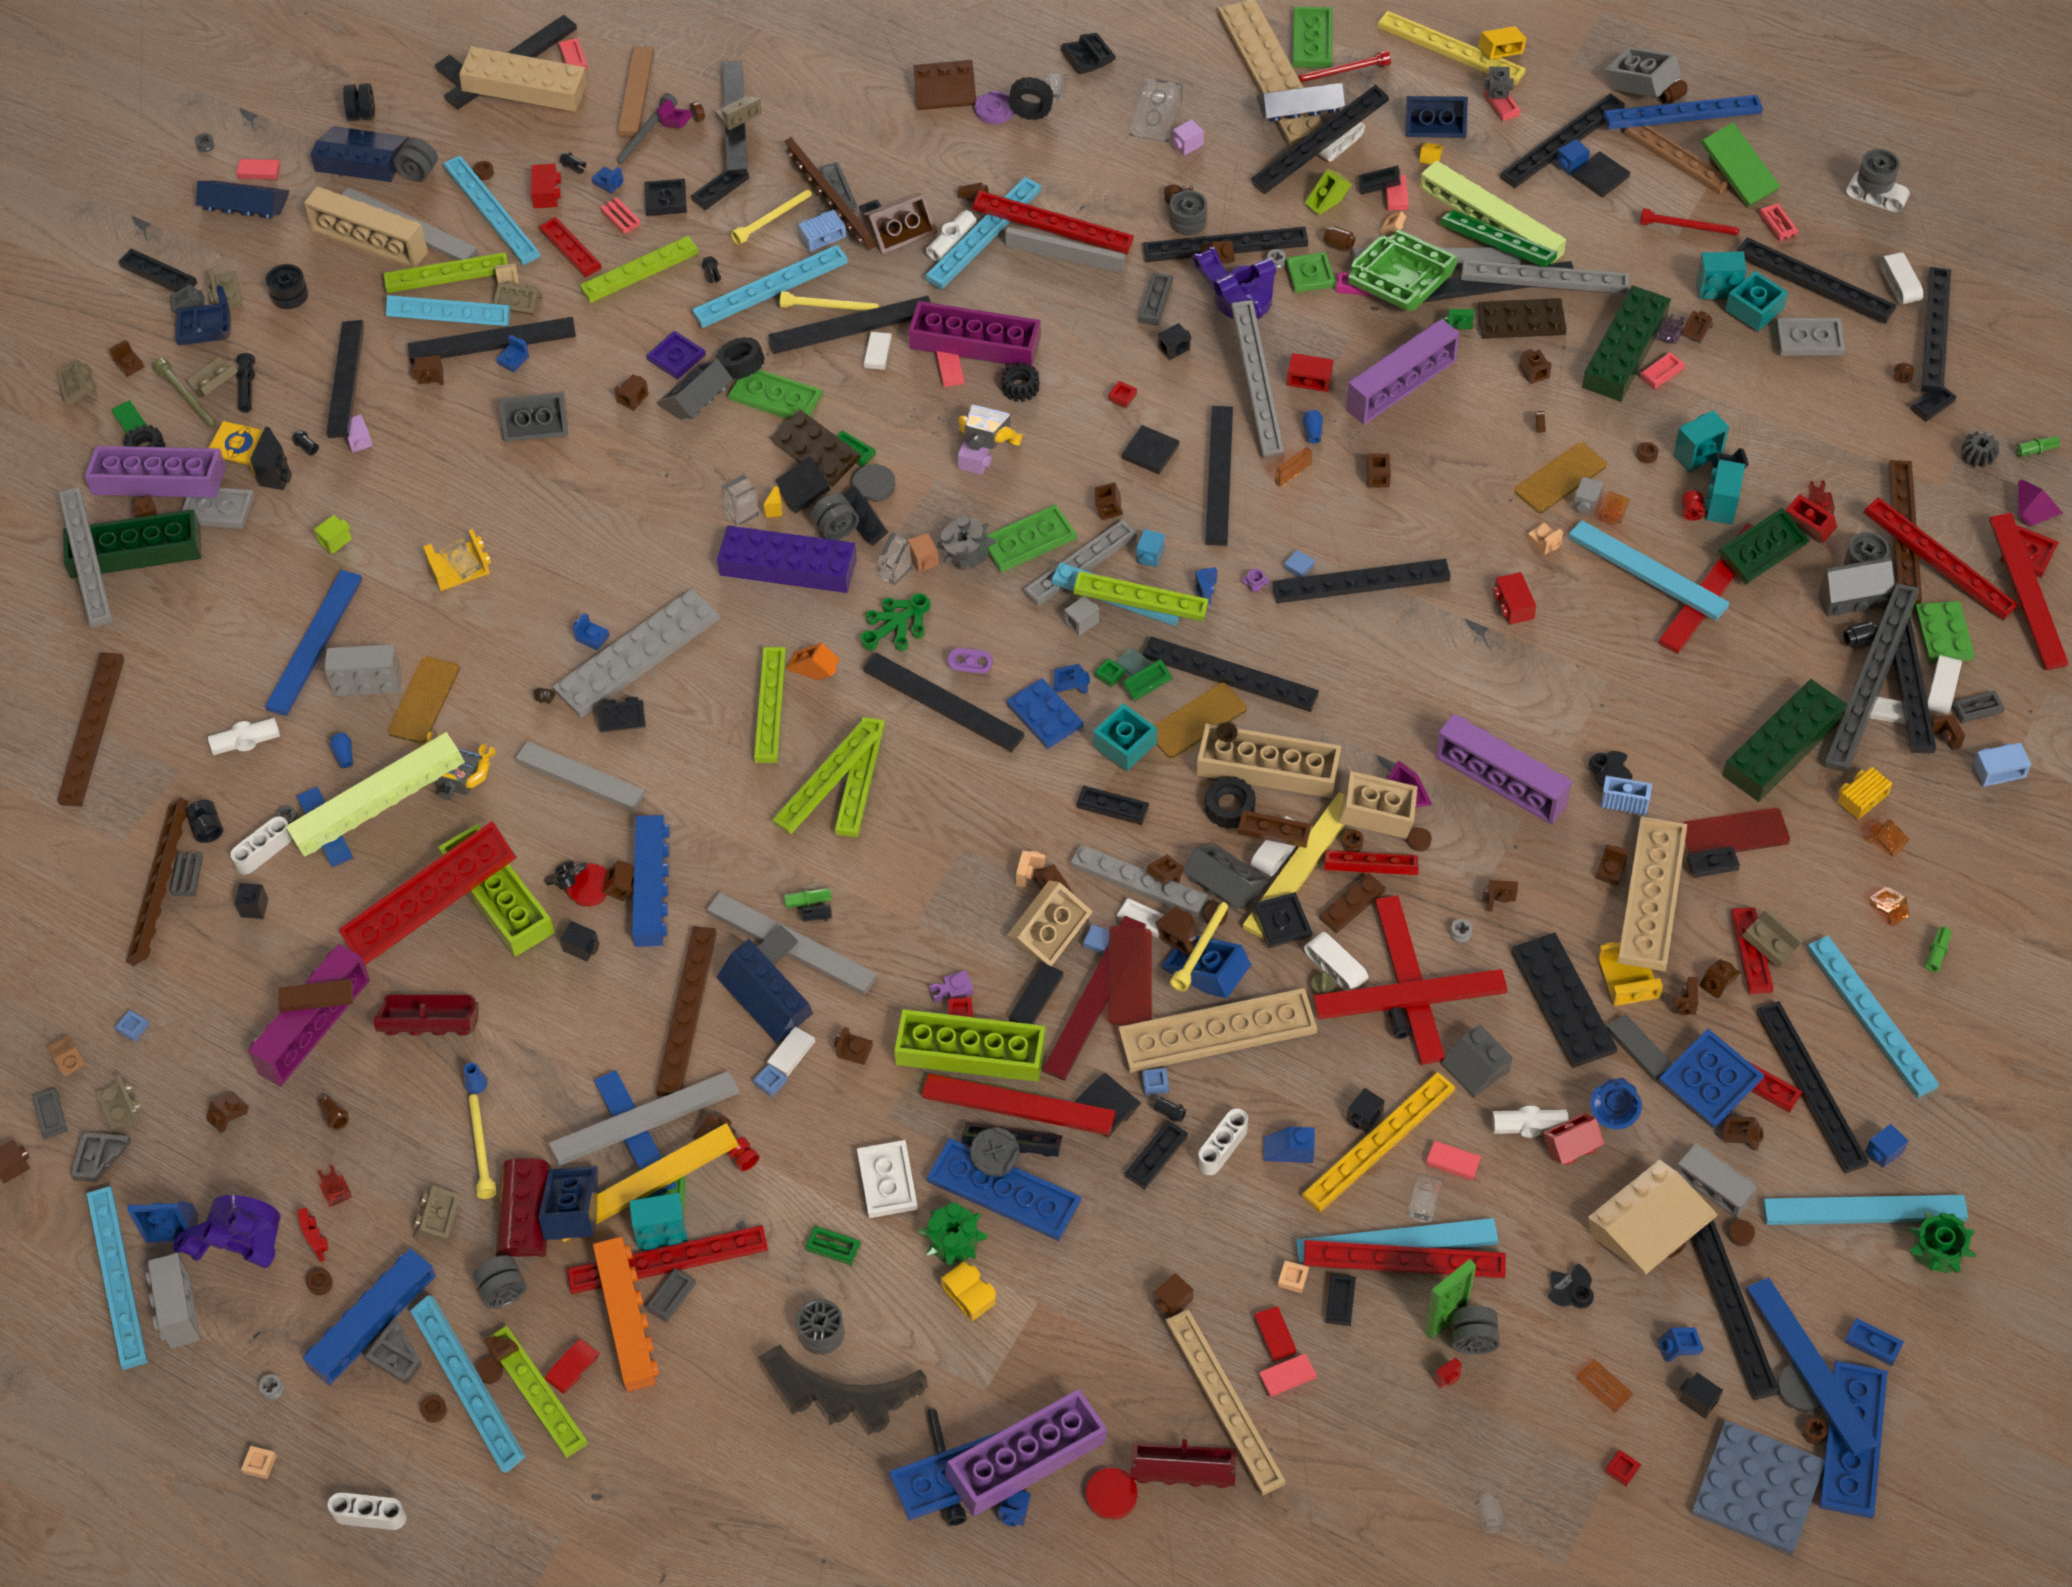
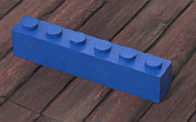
[632,815,670,947]
[303,1249,436,1386]

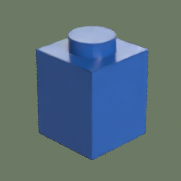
[1556,139,1590,176]
[1865,1124,1909,1168]

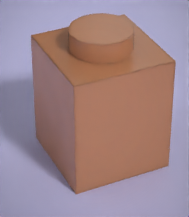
[908,533,939,572]

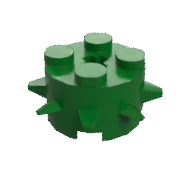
[919,1203,987,1266]
[1908,1211,1976,1273]

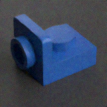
[592,166,624,194]
[496,335,529,373]
[1194,567,1218,604]
[573,613,610,651]
[1053,664,1090,694]
[1658,1327,1704,1362]
[998,1491,1031,1527]

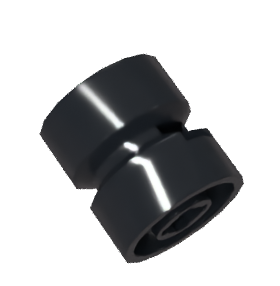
[185,800,224,843]

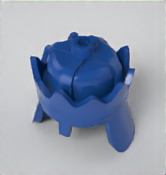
[1590,1078,1642,1129]

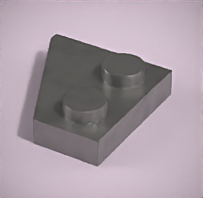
[71,1132,131,1182]
[365,1318,422,1385]

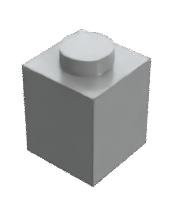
[1573,477,1604,515]
[1064,596,1100,636]

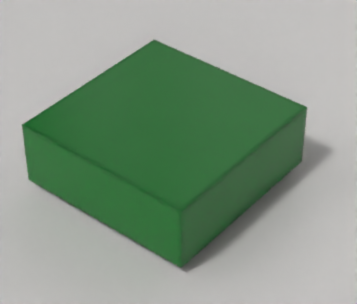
[1094,658,1125,688]

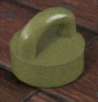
[1311,971,1335,995]

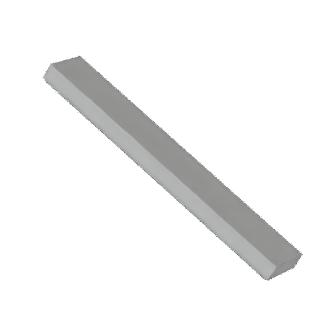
[1005,227,1125,273]
[1024,520,1137,607]
[516,741,646,811]

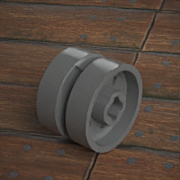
[393,138,438,182]
[1857,149,1900,194]
[1170,190,1207,235]
[811,493,859,540]
[1844,532,1890,565]
[472,1256,527,1309]
[796,1299,845,1355]
[1451,1306,1500,1355]

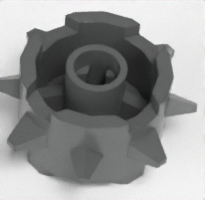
[937,515,995,570]

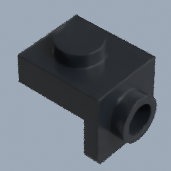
[1710,448,1749,470]

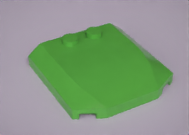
[1349,230,1457,311]

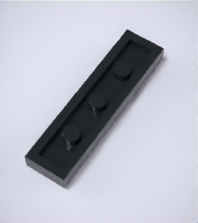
[118,248,197,292]
[961,1122,1063,1157]

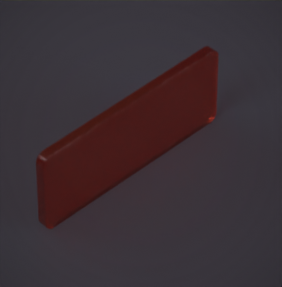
[1683,808,1790,854]
[1108,926,1152,1026]

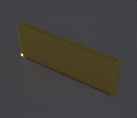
[1514,442,1607,513]
[388,656,460,744]
[1154,683,1247,759]

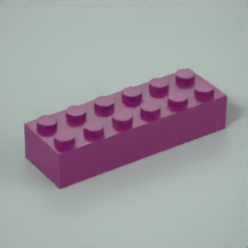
[908,301,1041,368]
[248,944,370,1087]

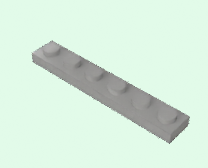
[1071,845,1208,918]

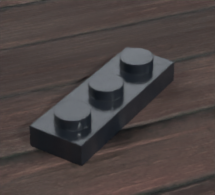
[843,485,889,546]

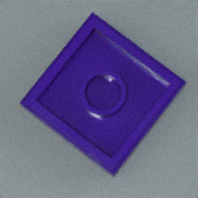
[646,331,706,380]

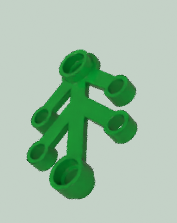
[861,593,931,651]

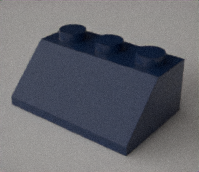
[1405,96,1468,137]

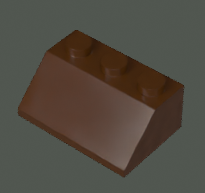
[913,60,976,110]
[862,193,937,254]

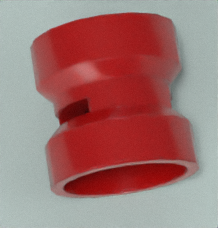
[1681,490,1705,521]
[727,1137,760,1172]

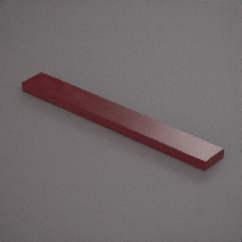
[1043,916,1146,1081]

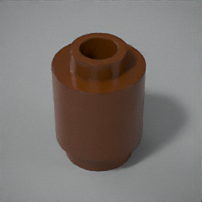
[1658,77,1688,104]
[1323,226,1355,252]

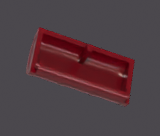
[374,994,479,1036]
[496,1158,551,1257]
[1130,1439,1236,1488]

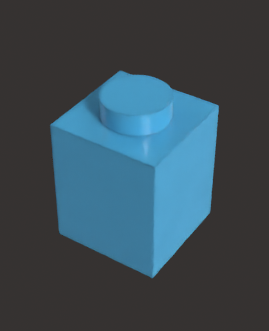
[1136,529,1165,567]

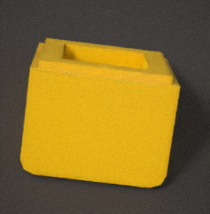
[1419,142,1443,164]
[764,486,783,518]

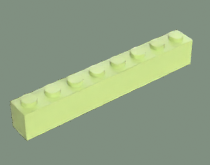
[1420,160,1566,264]
[286,732,465,857]

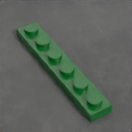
[1441,209,1557,268]

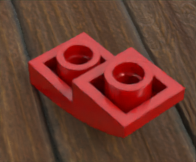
[297,1208,328,1262]
[545,1338,600,1394]

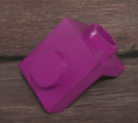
[657,99,693,128]

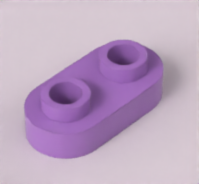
[948,647,993,673]

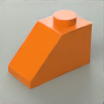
[786,642,840,680]

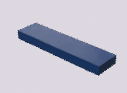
[296,787,353,867]

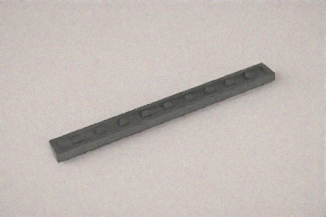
[1825,583,1919,772]

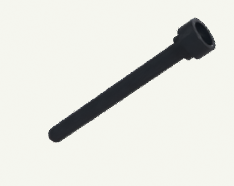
[927,1408,967,1526]

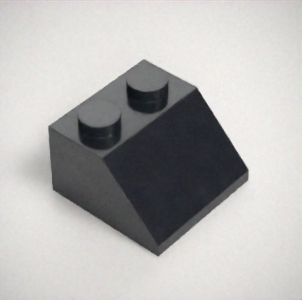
[250,426,292,490]

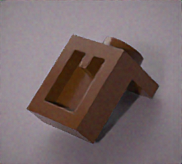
[1682,310,1713,343]
[109,340,144,377]
[1931,714,1965,751]
[1595,845,1629,886]
[1146,854,1184,885]
[1483,880,1518,912]
[1672,977,1699,1015]
[834,1027,873,1065]
[1722,1116,1764,1150]

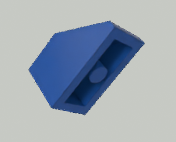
[1264,1127,1315,1163]

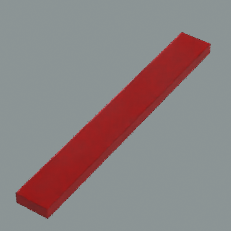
[972,190,1134,255]
[1863,497,2019,621]
[1989,512,2069,671]
[1659,523,1753,654]
[1375,895,1445,1065]
[1313,969,1508,1020]
[922,1073,1116,1136]
[567,1225,768,1294]
[1303,1240,1506,1279]

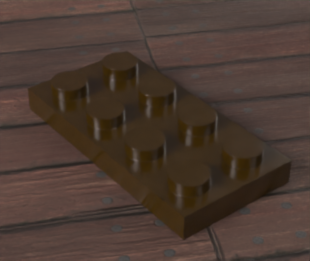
[1477,298,1567,339]
[771,409,861,488]

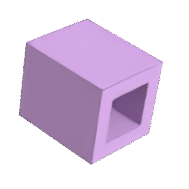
[1172,119,1204,155]
[346,415,373,453]
[958,440,992,475]

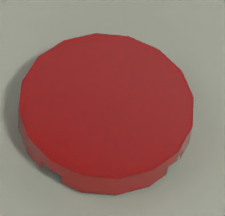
[566,863,609,907]
[1086,1468,1138,1520]

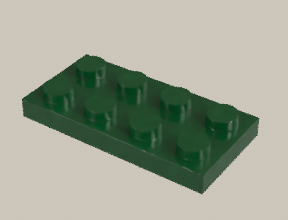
[1717,508,1810,585]

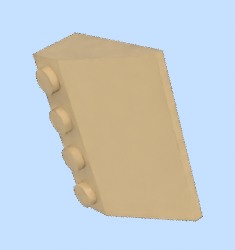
[1588,1160,1717,1275]

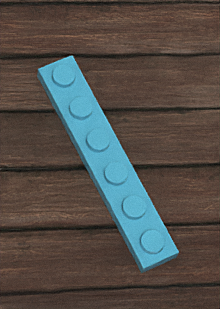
[386,295,510,326]
[1052,562,1180,626]

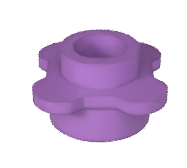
[1243,569,1269,592]

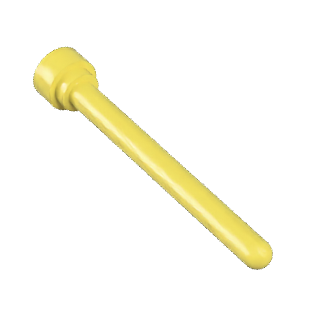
[731,189,812,245]
[780,291,879,311]
[1170,902,1228,992]
[468,1094,497,1199]

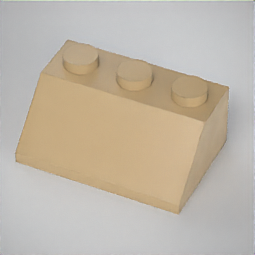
[1339,771,1418,839]
[1007,881,1093,966]

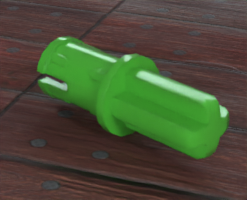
[2016,436,2061,458]
[784,888,832,909]
[1925,926,1952,972]

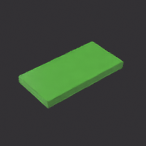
[1292,7,1333,68]
[1701,122,1781,207]
[728,370,823,419]
[986,504,1077,573]
[1424,1259,1476,1339]

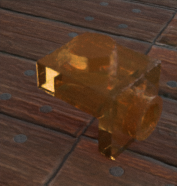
[1599,491,1630,525]

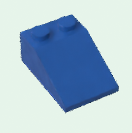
[1161,935,1251,998]
[127,1201,198,1243]

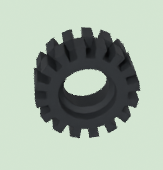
[1001,362,1040,402]
[123,424,166,447]

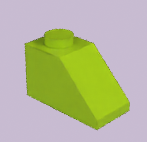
[1305,169,1352,215]

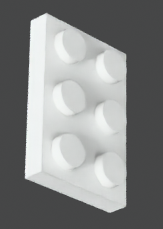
[857,1140,918,1218]

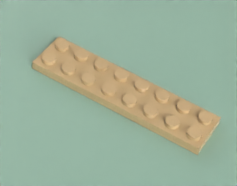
[1618,816,1687,972]
[1119,988,1317,1073]

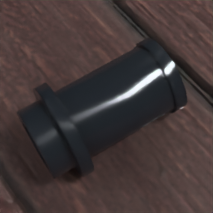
[560,152,587,174]
[702,256,721,283]
[292,430,319,455]
[802,903,832,922]
[1388,1007,1410,1039]
[1154,1096,1187,1122]

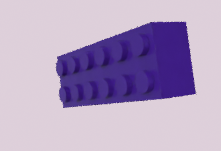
[717,525,857,593]

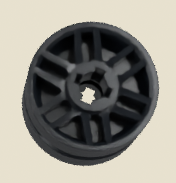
[343,83,375,121]
[266,264,308,309]

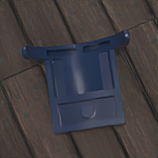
[176,285,231,345]

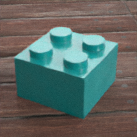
[1696,251,1747,299]
[1725,271,1788,332]
[1673,410,1730,472]
[1704,460,1745,525]
[1093,703,1157,771]
[629,1193,688,1250]

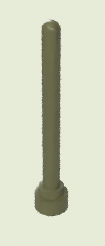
[152,358,216,427]

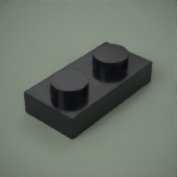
[1687,846,1740,878]

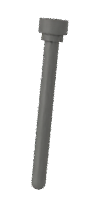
[617,93,678,164]

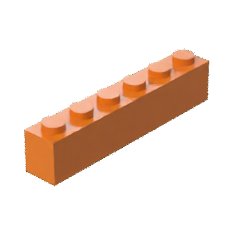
[593,1237,660,1392]

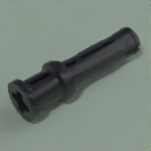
[236,353,255,413]

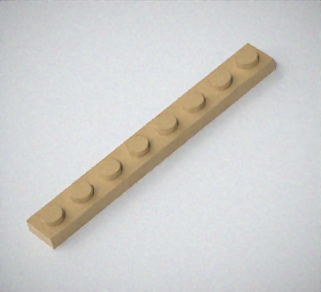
[1166,1309,1286,1496]

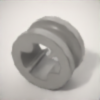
[1267,249,1286,270]
[1450,919,1473,943]
[259,1374,284,1400]

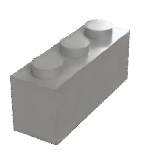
[1676,1143,1757,1218]

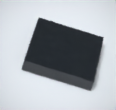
[1572,151,1630,198]
[645,178,687,216]
[1122,425,1180,474]
[775,456,831,513]
[1251,892,1313,949]

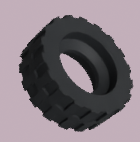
[1008,77,1054,120]
[716,337,765,379]
[1205,776,1256,829]

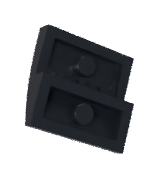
[1060,32,1116,74]
[1075,1072,1141,1138]

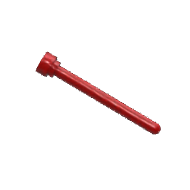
[1298,50,1391,82]
[1640,208,1739,235]

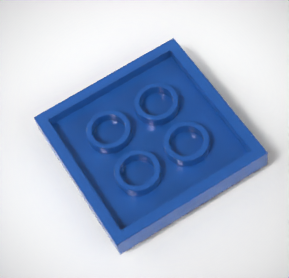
[1659,1028,1764,1129]

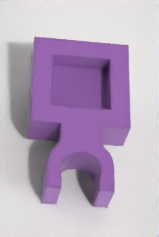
[929,970,974,1003]

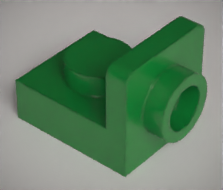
[1444,308,1474,329]

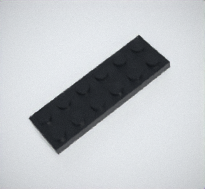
[1511,932,1618,1068]

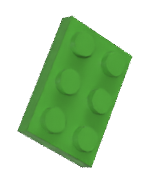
[1914,601,1975,663]

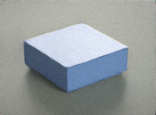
[1284,550,1315,577]
[1083,924,1114,954]
[114,1010,150,1042]
[753,1064,788,1098]
[1142,1068,1169,1095]

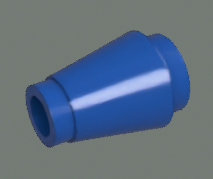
[1302,410,1323,444]
[329,733,354,768]
[464,1063,488,1094]

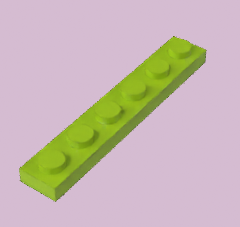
[580,236,699,303]
[384,252,508,293]
[1073,571,1209,622]
[754,647,786,763]
[835,717,885,838]
[772,722,879,834]
[486,1326,588,1458]

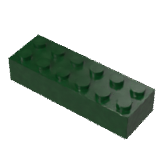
[1582,285,1671,402]
[63,509,202,578]
[1722,679,1847,802]

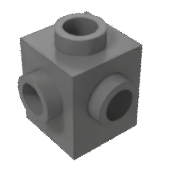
[1484,66,1514,98]

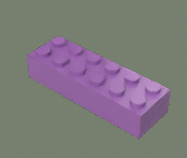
[1346,319,1460,425]
[85,446,226,498]
[1435,714,1572,825]
[945,1389,1107,1517]

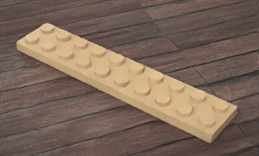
[1218,0,1323,146]

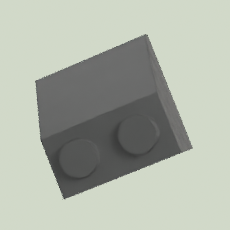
[1441,1024,1513,1098]

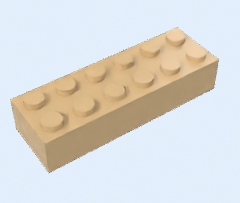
[459,46,587,112]
[304,186,428,268]
[1197,723,1342,799]

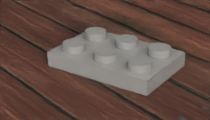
[1776,318,1845,356]
[182,487,255,529]

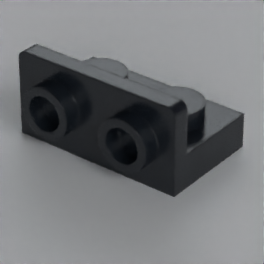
[597,697,646,733]

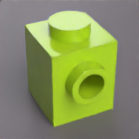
[314,515,352,554]

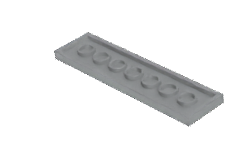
[552,589,720,718]

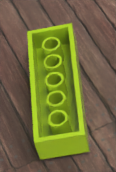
[438,824,555,957]
[894,1009,1046,1082]

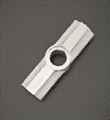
[926,210,977,262]
[208,717,280,755]
[1492,1106,1569,1138]

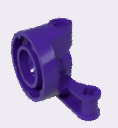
[1192,246,1276,319]
[173,1195,281,1268]

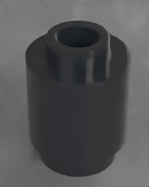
[1843,621,1878,648]

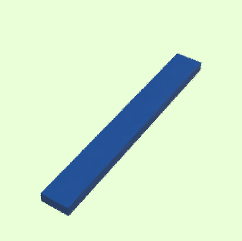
[1603,95,1763,130]
[265,570,362,716]
[1746,1277,1877,1457]

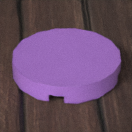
[975,91,1014,124]

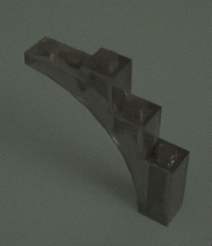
[758,1344,928,1435]

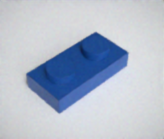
[1844,1318,1904,1366]

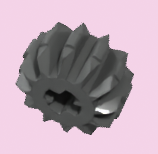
[1961,431,1999,468]

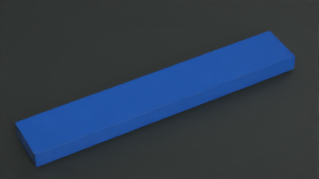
[594,1070,676,1196]

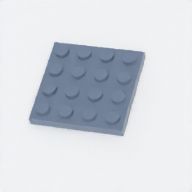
[1691,1420,1825,1555]

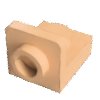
[1527,523,1563,555]
[1016,851,1045,887]

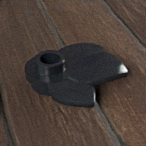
[1588,751,1633,787]
[544,860,587,890]
[1548,1264,1594,1309]

